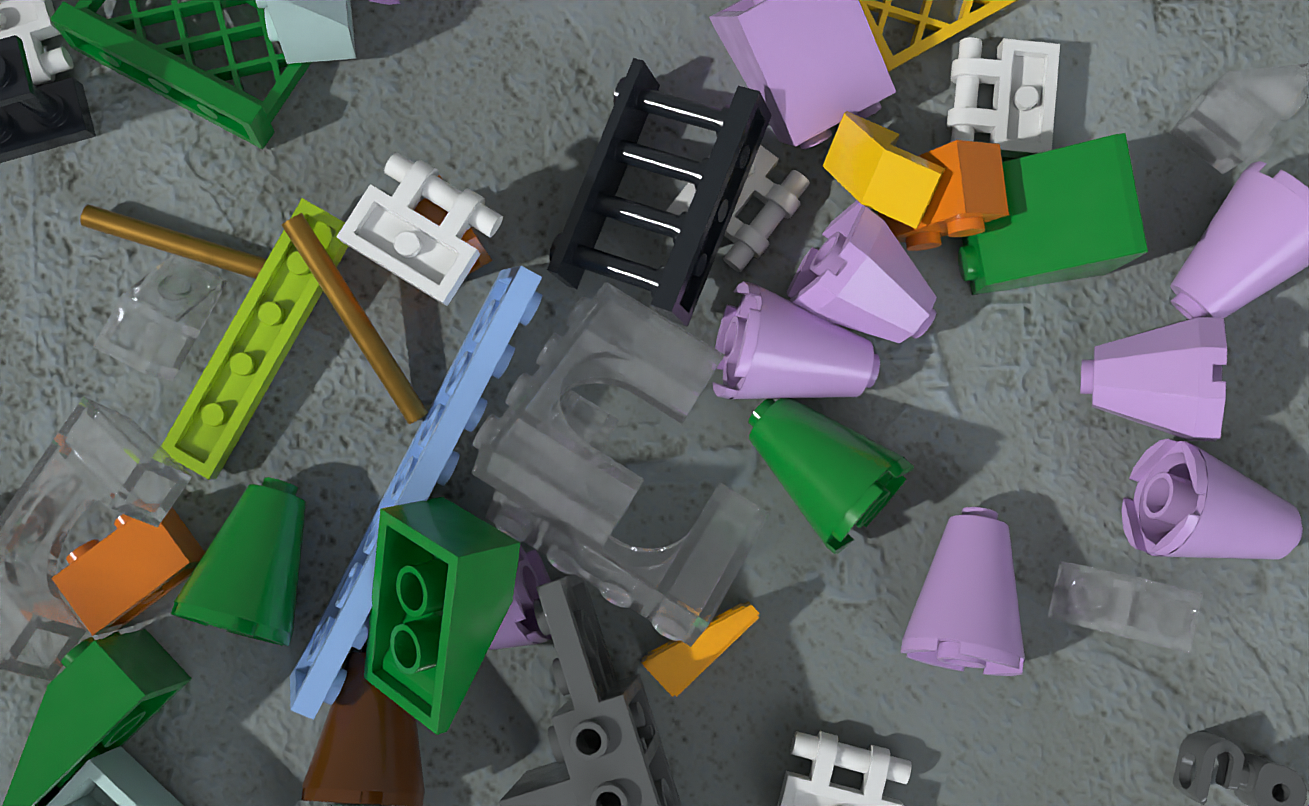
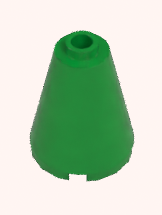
[748,398,914,554]
[170,477,306,646]

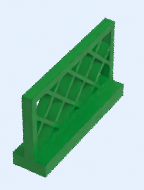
[50,0,312,150]

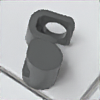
[1173,731,1307,806]

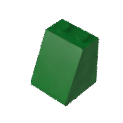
[958,133,1148,295]

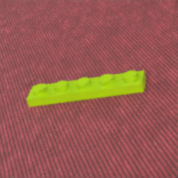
[158,198,349,480]

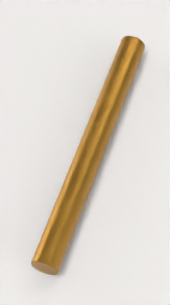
[80,204,267,279]
[281,213,428,424]

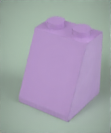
[709,0,896,149]

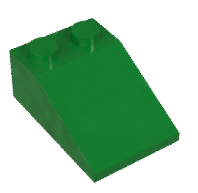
[364,497,521,735]
[2,629,192,806]

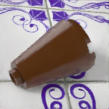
[301,642,425,806]

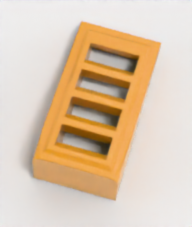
[641,601,760,697]

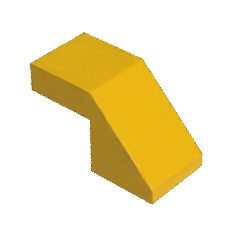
[823,111,946,229]

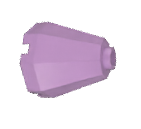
[786,200,937,343]
[1080,317,1227,442]

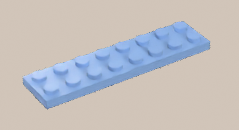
[290,266,542,720]

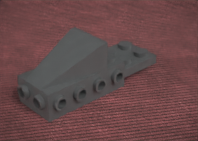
[499,569,682,806]

